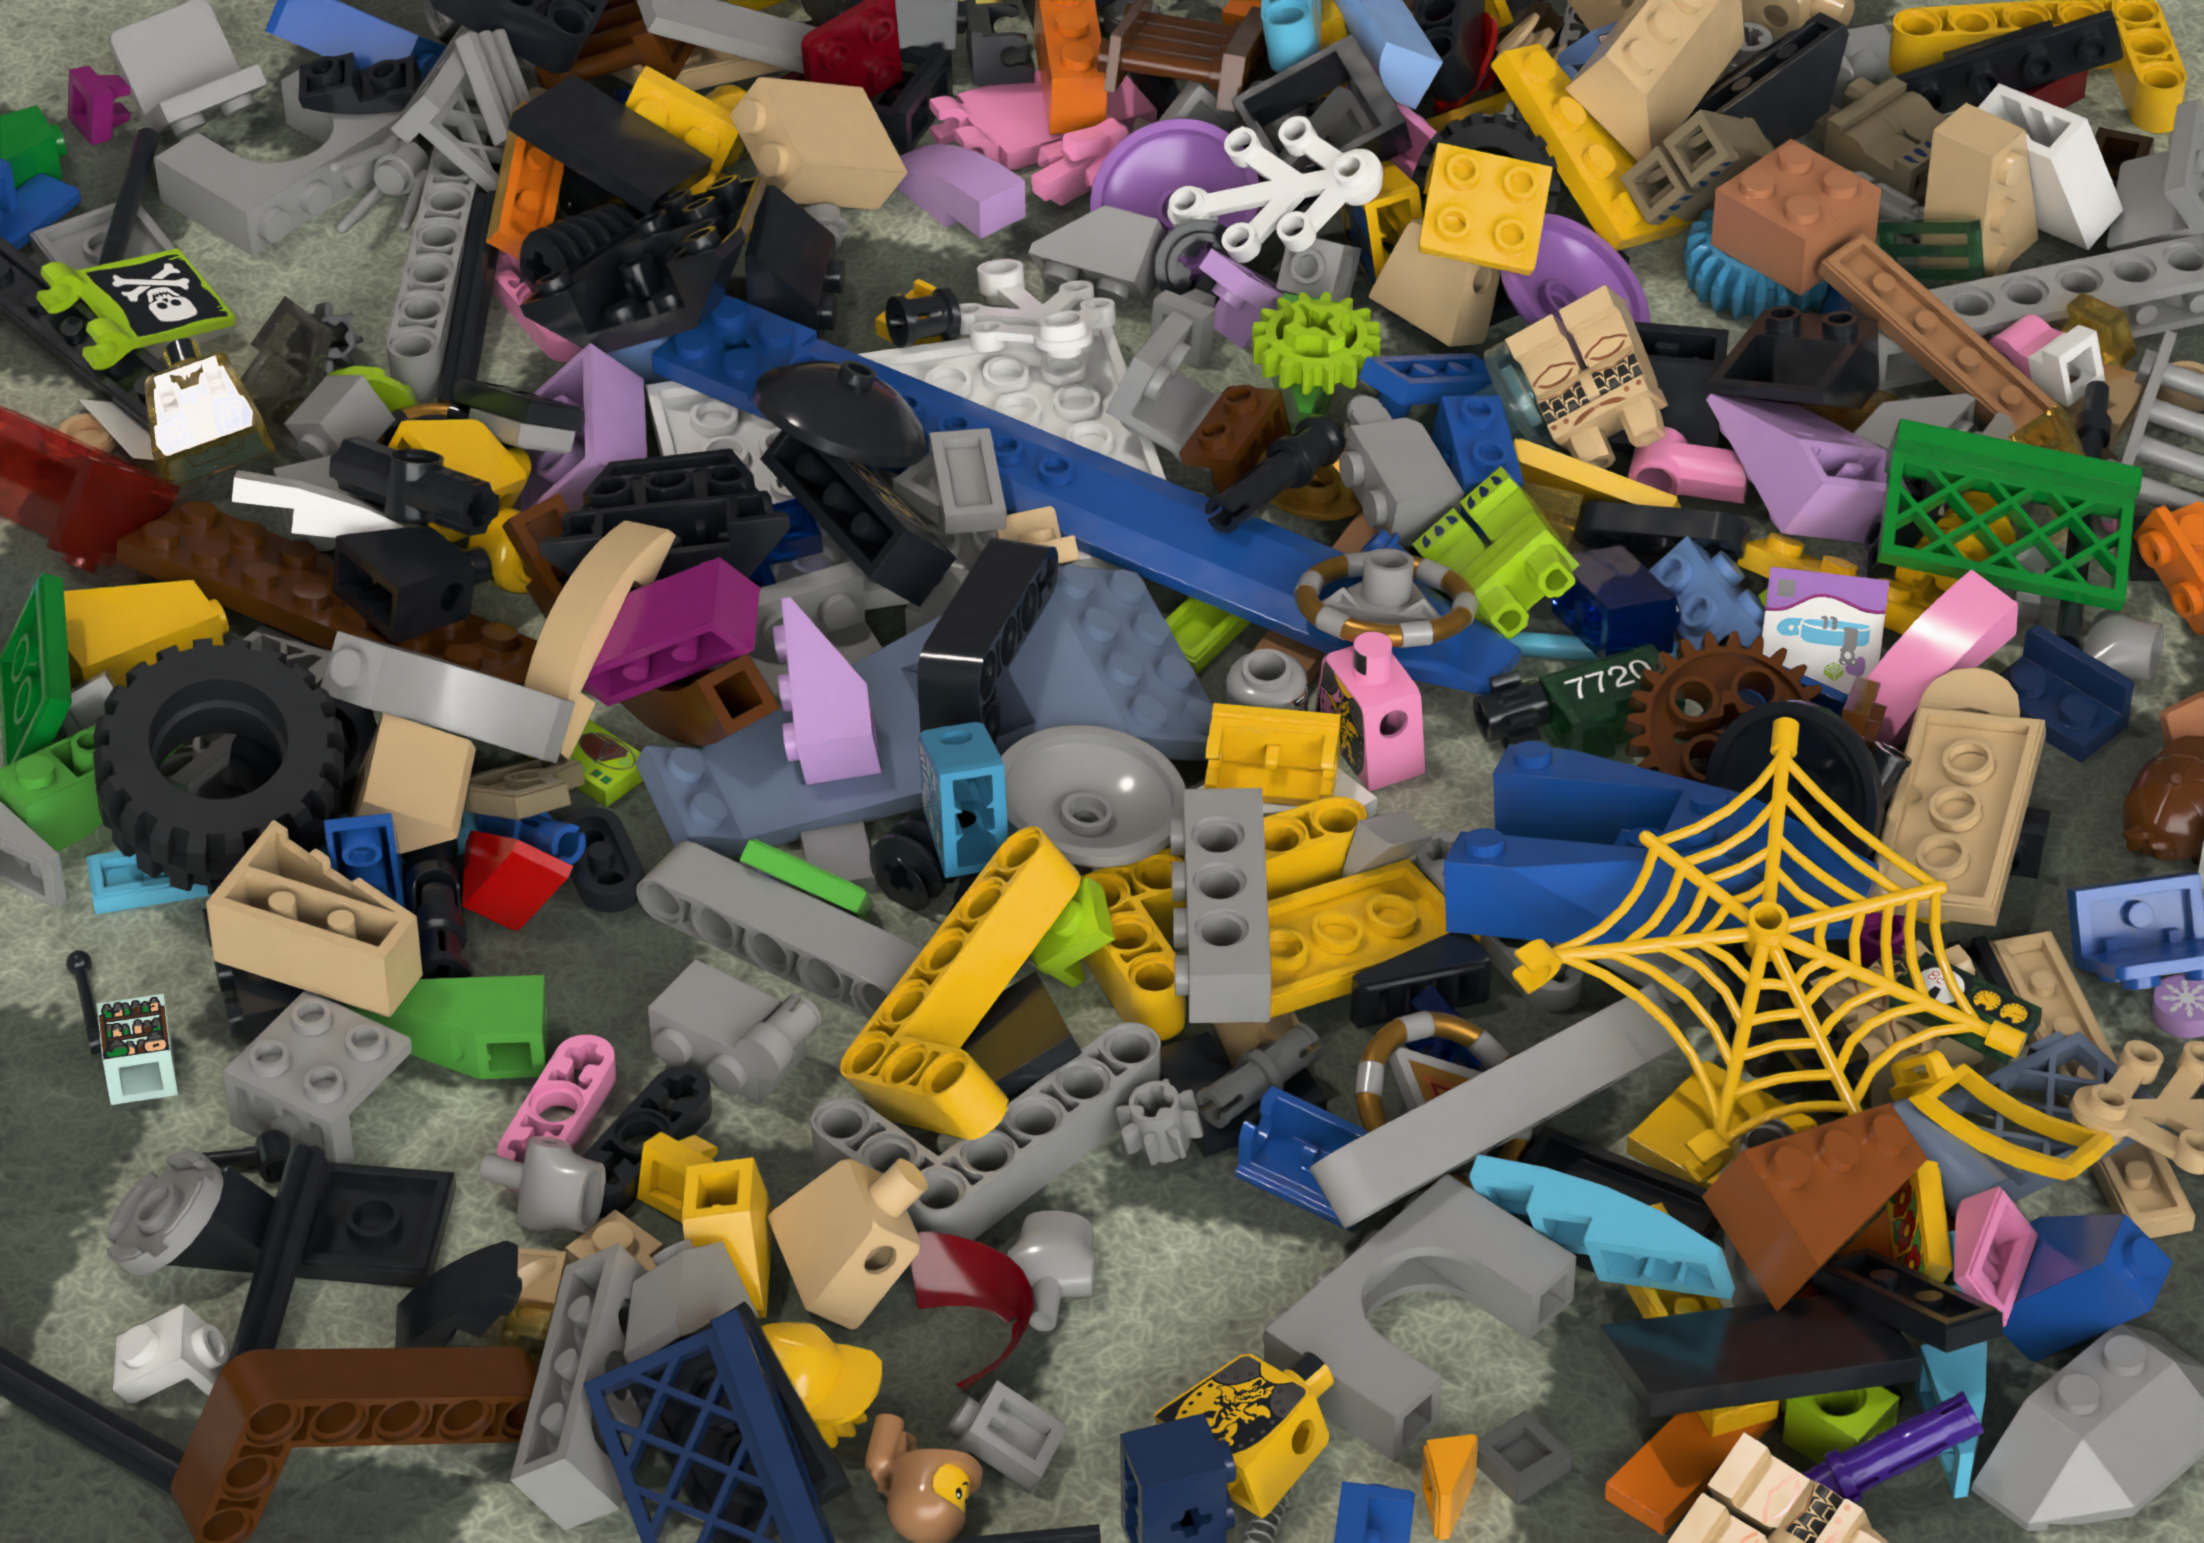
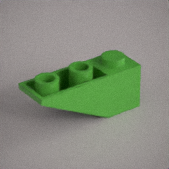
[0,724,184,852]
[345,975,549,1079]

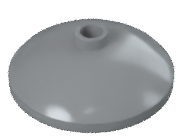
[1001,725,1186,868]

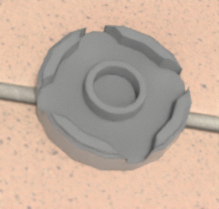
[106,1150,224,1276]

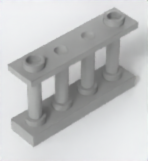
[2100,330,2204,524]

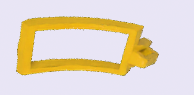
[1889,1050,2115,1181]

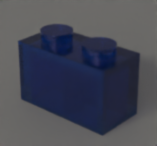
[1552,545,1681,665]

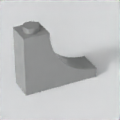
[320,631,575,764]

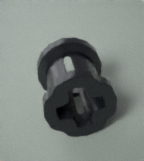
[885,287,961,348]

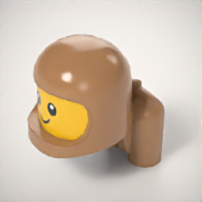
[865,1413,983,1543]

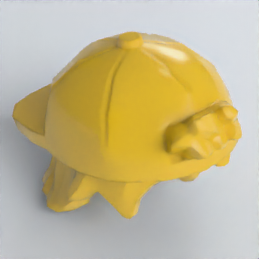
[761,1322,882,1448]

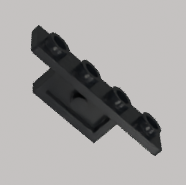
[1896,10,2123,114]
[1698,942,1869,1100]

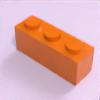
[1034,0,1108,134]

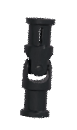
[401,839,471,979]

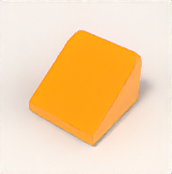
[1421,1434,1478,1540]

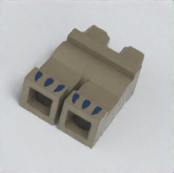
[1807,76,1948,204]
[1620,109,1775,225]

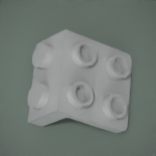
[108,0,267,137]

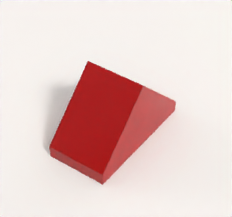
[462,830,573,930]

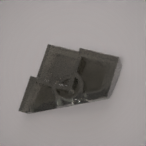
[235,296,333,456]

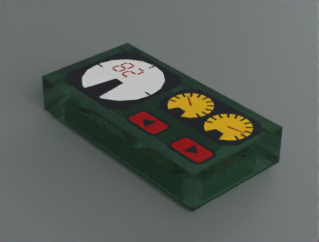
[1889,952,2043,1065]

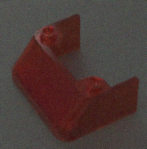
[0,405,181,573]

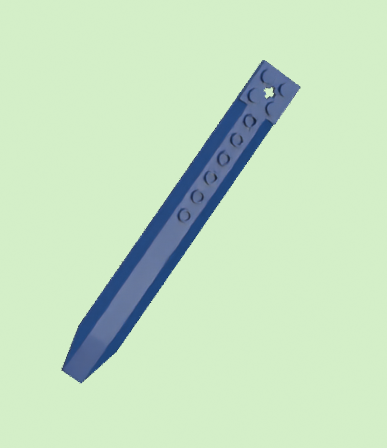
[651,293,1521,695]

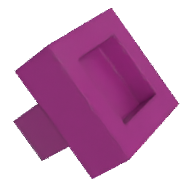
[67,66,131,145]

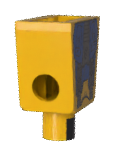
[1341,161,1423,287]

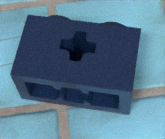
[1120,1413,1236,1543]

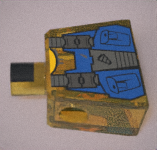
[144,338,276,488]

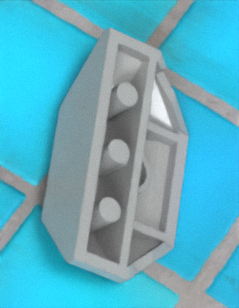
[1971,1323,2204,1531]

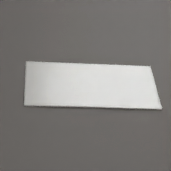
[78,399,174,461]

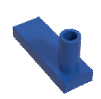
[1358,353,1515,419]

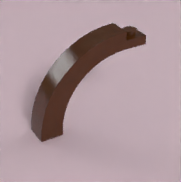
[502,493,780,746]

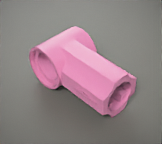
[1627,426,1749,504]

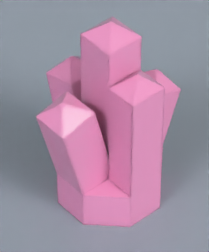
[1031,117,1130,205]

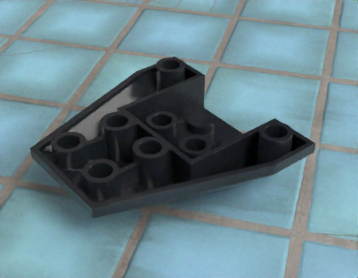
[519,175,767,353]

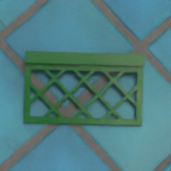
[1877,418,2143,612]

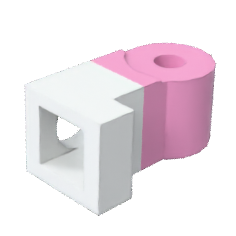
[1988,314,2105,407]

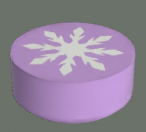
[2151,974,2204,1038]

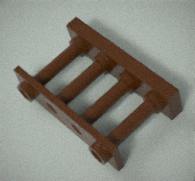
[535,0,723,90]
[1097,0,1268,112]

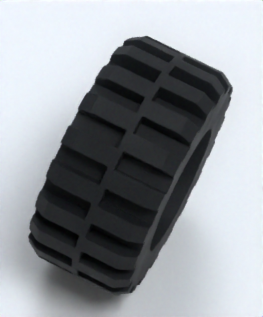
[93,638,344,894]

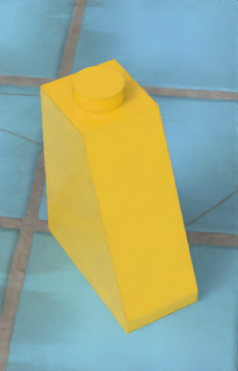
[64,580,229,688]

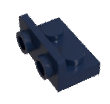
[1998,624,2134,763]

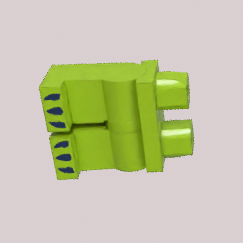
[1412,466,1580,639]

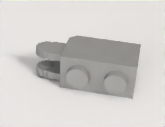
[1339,395,1464,547]

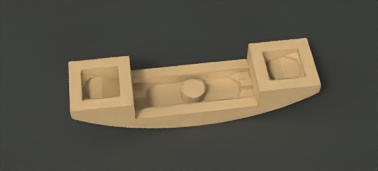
[524,520,676,759]

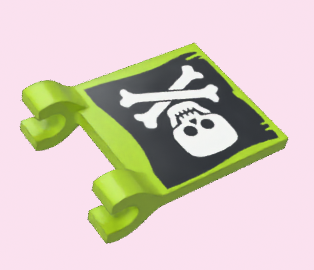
[37,248,236,370]

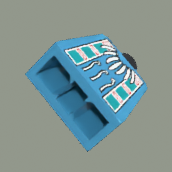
[918,722,1008,878]

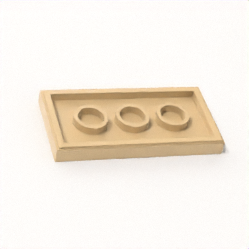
[1871,707,2046,926]

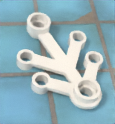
[1167,116,1383,263]
[959,259,1116,359]

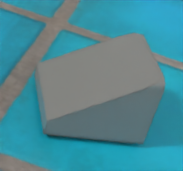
[1341,811,1433,878]

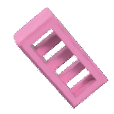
[1954,1186,2038,1327]

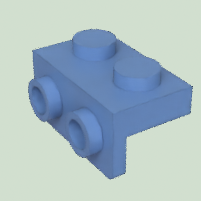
[1644,536,1765,651]

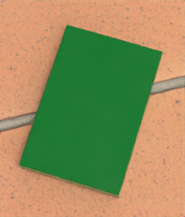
[0,573,72,767]

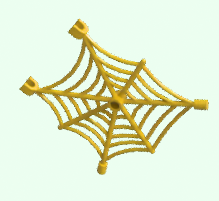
[1511,717,2028,1185]

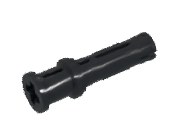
[1205,414,1345,534]

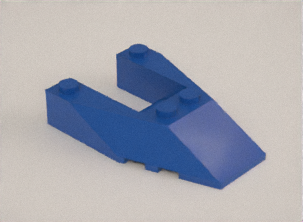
[1444,741,1879,946]

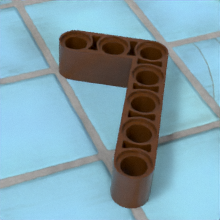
[170,1346,538,1543]

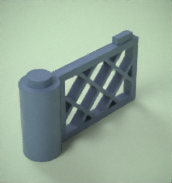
[1891,1031,2167,1220]

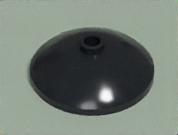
[752,360,929,468]
[1705,700,1884,859]

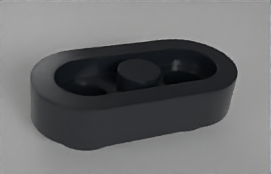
[561,807,643,913]

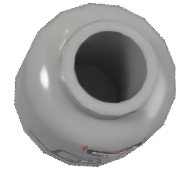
[1226,648,1308,711]

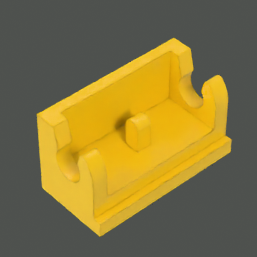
[1204,703,1341,806]

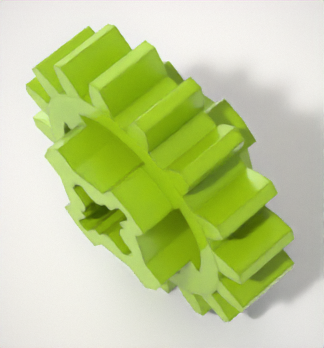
[1252,292,1381,395]

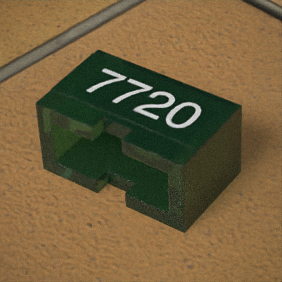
[1538,643,1686,758]

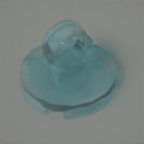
[1472,339,1560,450]

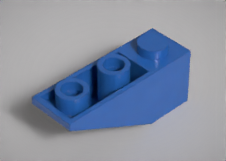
[324,813,406,909]

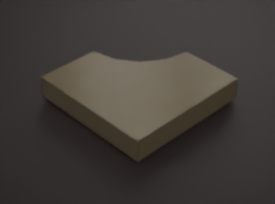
[463,757,585,820]

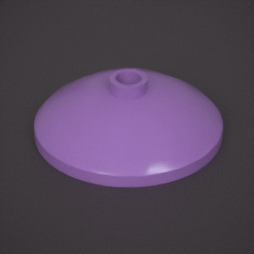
[1090,119,1261,282]
[1500,213,1650,326]

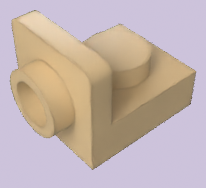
[995,506,1080,565]

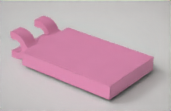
[929,70,1157,171]

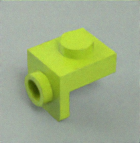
[1030,876,1115,988]

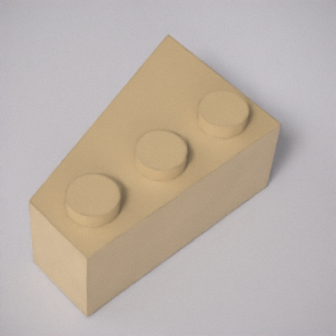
[1918,103,2039,284]
[206,820,423,1018]

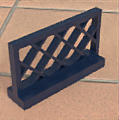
[583,1309,836,1543]

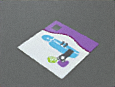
[1762,567,1889,694]

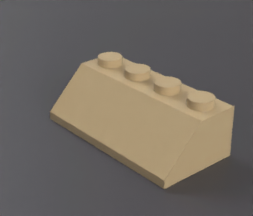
[1565,0,1745,162]

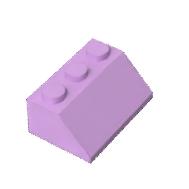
[513,343,647,512]

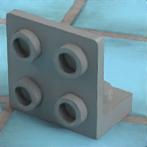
[2107,99,2204,252]
[1105,310,1219,472]
[748,560,882,705]
[222,991,412,1164]

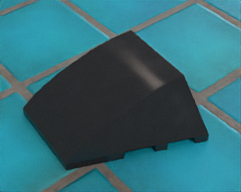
[539,448,791,593]

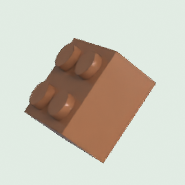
[1711,139,1881,296]

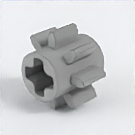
[1116,1079,1204,1165]

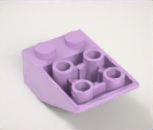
[1706,393,1912,543]

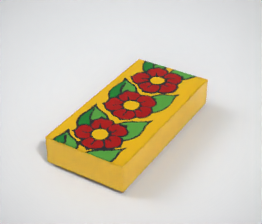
[1887,1160,1953,1283]

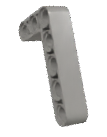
[811,1022,1161,1240]

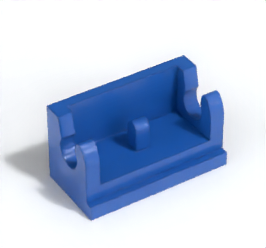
[1235,1086,1367,1232]

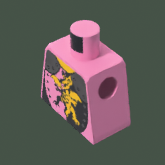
[1315,632,1425,792]

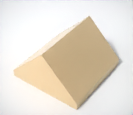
[347,713,476,854]

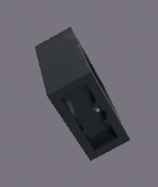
[1230,34,1412,212]

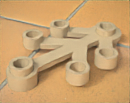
[2070,1040,2204,1175]

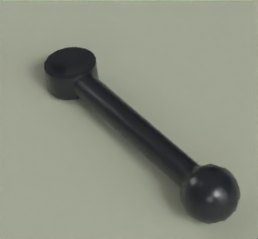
[66,950,102,1055]

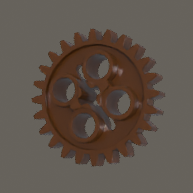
[1623,631,1831,786]

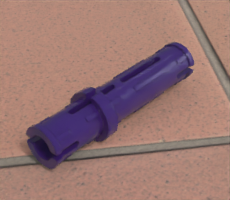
[1802,1391,1985,1504]

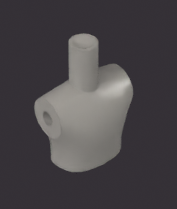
[2050,610,2164,682]
[480,1136,606,1233]
[1007,1210,1097,1331]

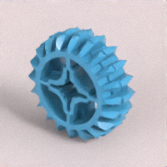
[1683,209,1829,321]

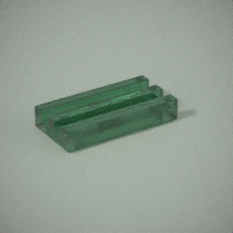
[1877,219,1985,280]

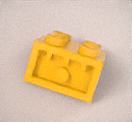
[625,66,740,195]
[1418,142,1553,276]

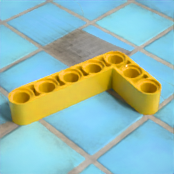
[1889,0,2187,133]
[1081,796,1368,1041]
[840,826,1081,1140]

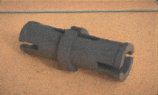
[1196,1022,1323,1128]

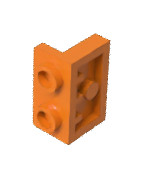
[2133,500,2204,636]

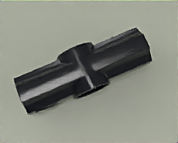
[329,436,500,536]

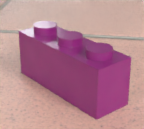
[582,557,760,706]

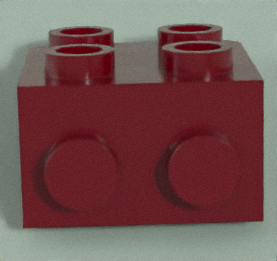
[779,0,903,99]

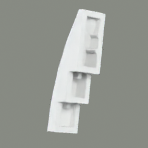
[232,470,462,550]

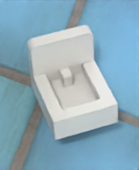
[113,1304,229,1403]

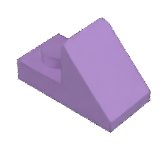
[1198,248,1287,349]

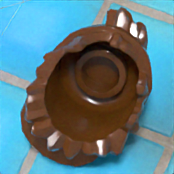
[2122,735,2204,865]

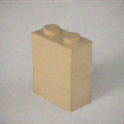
[730,77,908,210]

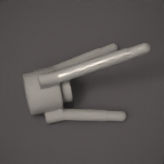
[329,135,429,233]

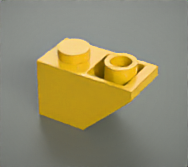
[682,1157,774,1319]

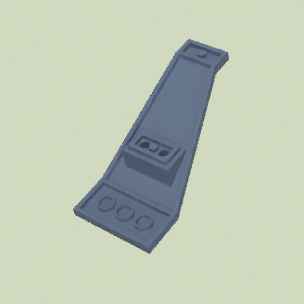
[635,564,1213,857]

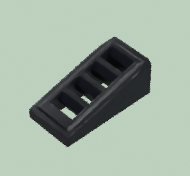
[1350,932,1491,1029]

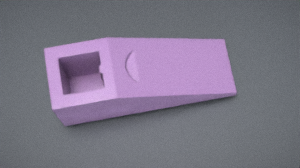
[773,597,882,785]

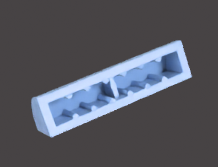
[1333,0,1443,109]

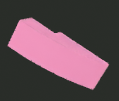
[1866,569,2018,748]

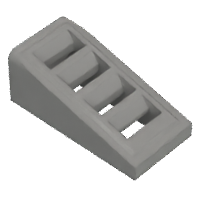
[0,801,67,907]

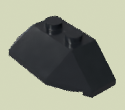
[1684,12,1849,149]

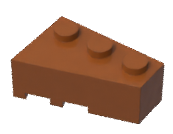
[1702,1103,1928,1312]

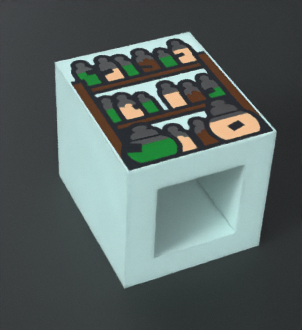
[97,994,178,1105]

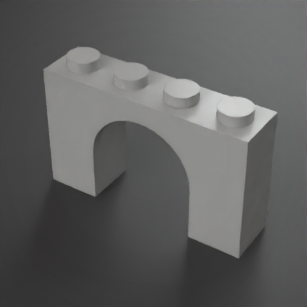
[154,56,418,256]
[1263,1173,1577,1461]

